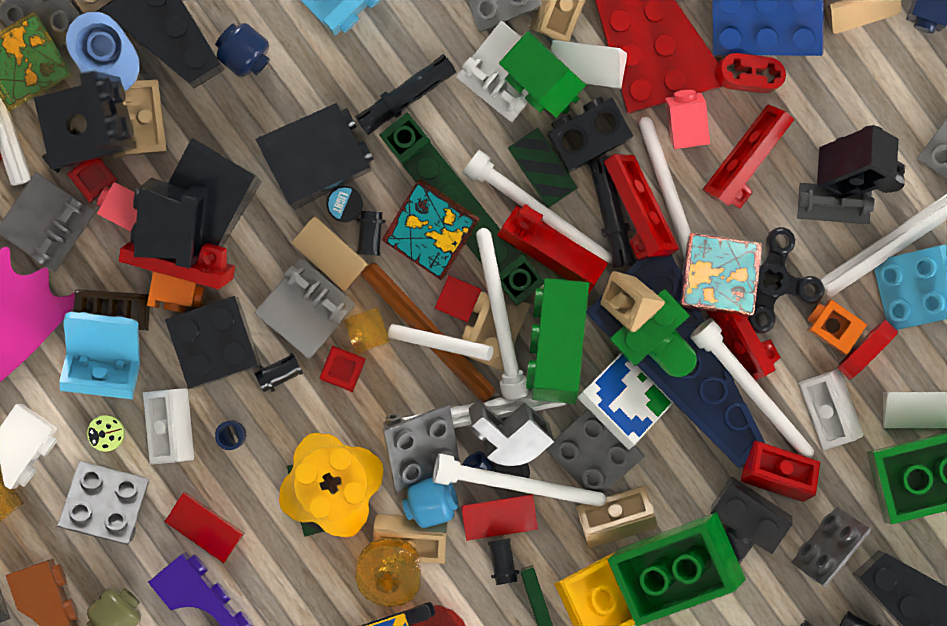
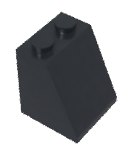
[255,103,374,210]
[168,138,262,247]

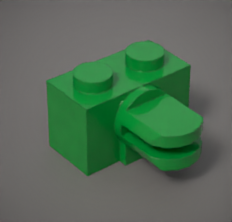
[499,31,586,118]
[608,289,697,377]

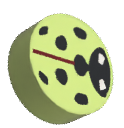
[87,415,125,452]

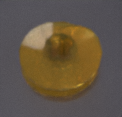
[355,538,421,607]

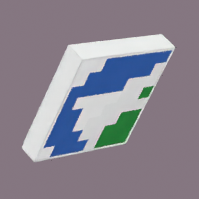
[577,353,673,450]

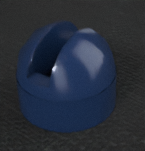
[215,420,247,450]
[462,451,493,471]

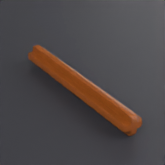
[361,262,495,402]

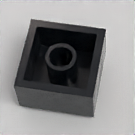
[165,296,261,389]

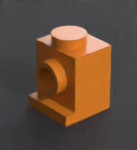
[147,271,205,313]
[806,299,868,355]

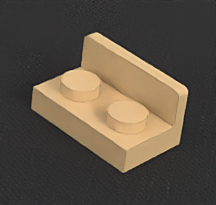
[113,79,167,159]
[461,292,531,371]

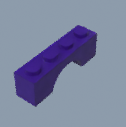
[148,552,253,626]

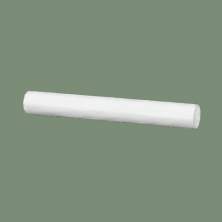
[388,324,493,361]

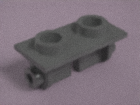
[797,183,875,224]

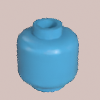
[402,477,459,528]

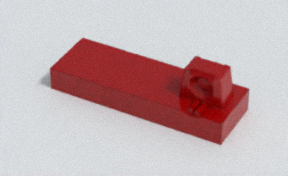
[702,104,795,209]
[604,154,679,260]
[497,204,609,294]
[119,241,235,290]
[703,293,781,381]

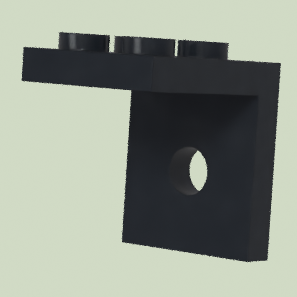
[34,70,137,169]

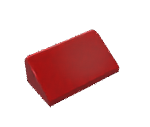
[741,441,821,502]
[164,492,245,563]
[461,494,538,541]

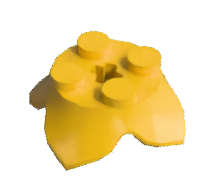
[279,433,383,537]

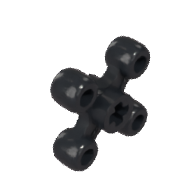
[746,227,825,334]

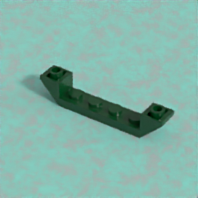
[379,112,544,306]

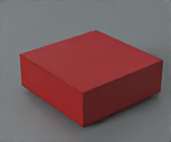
[67,158,119,203]
[434,275,482,323]
[319,345,366,392]

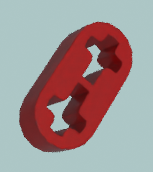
[715,53,786,94]
[837,319,898,380]

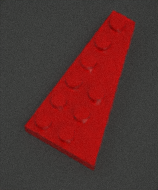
[594,0,723,114]

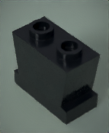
[130,177,208,268]

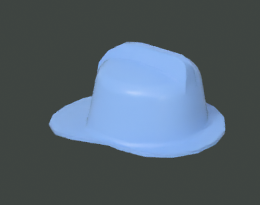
[66,12,139,91]

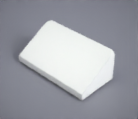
[551,40,627,89]
[799,369,864,451]
[143,388,194,465]
[883,392,947,428]

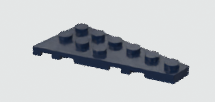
[586,255,765,468]

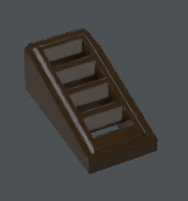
[74,289,150,331]

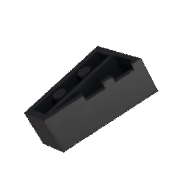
[101,0,225,89]
[852,550,947,626]

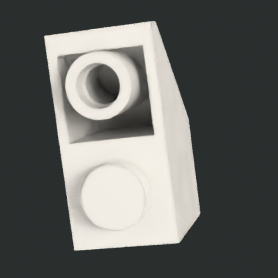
[0,404,58,489]

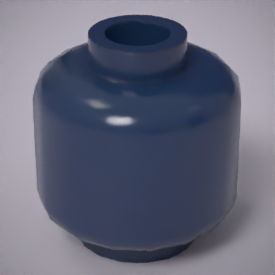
[215,23,270,77]

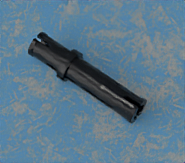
[355,54,457,136]
[588,157,636,268]

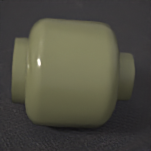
[87,588,141,626]

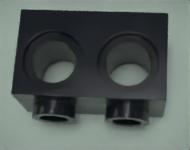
[547,96,633,173]

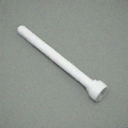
[639,117,692,285]
[462,150,612,266]
[476,228,531,400]
[690,318,814,458]
[433,454,606,507]

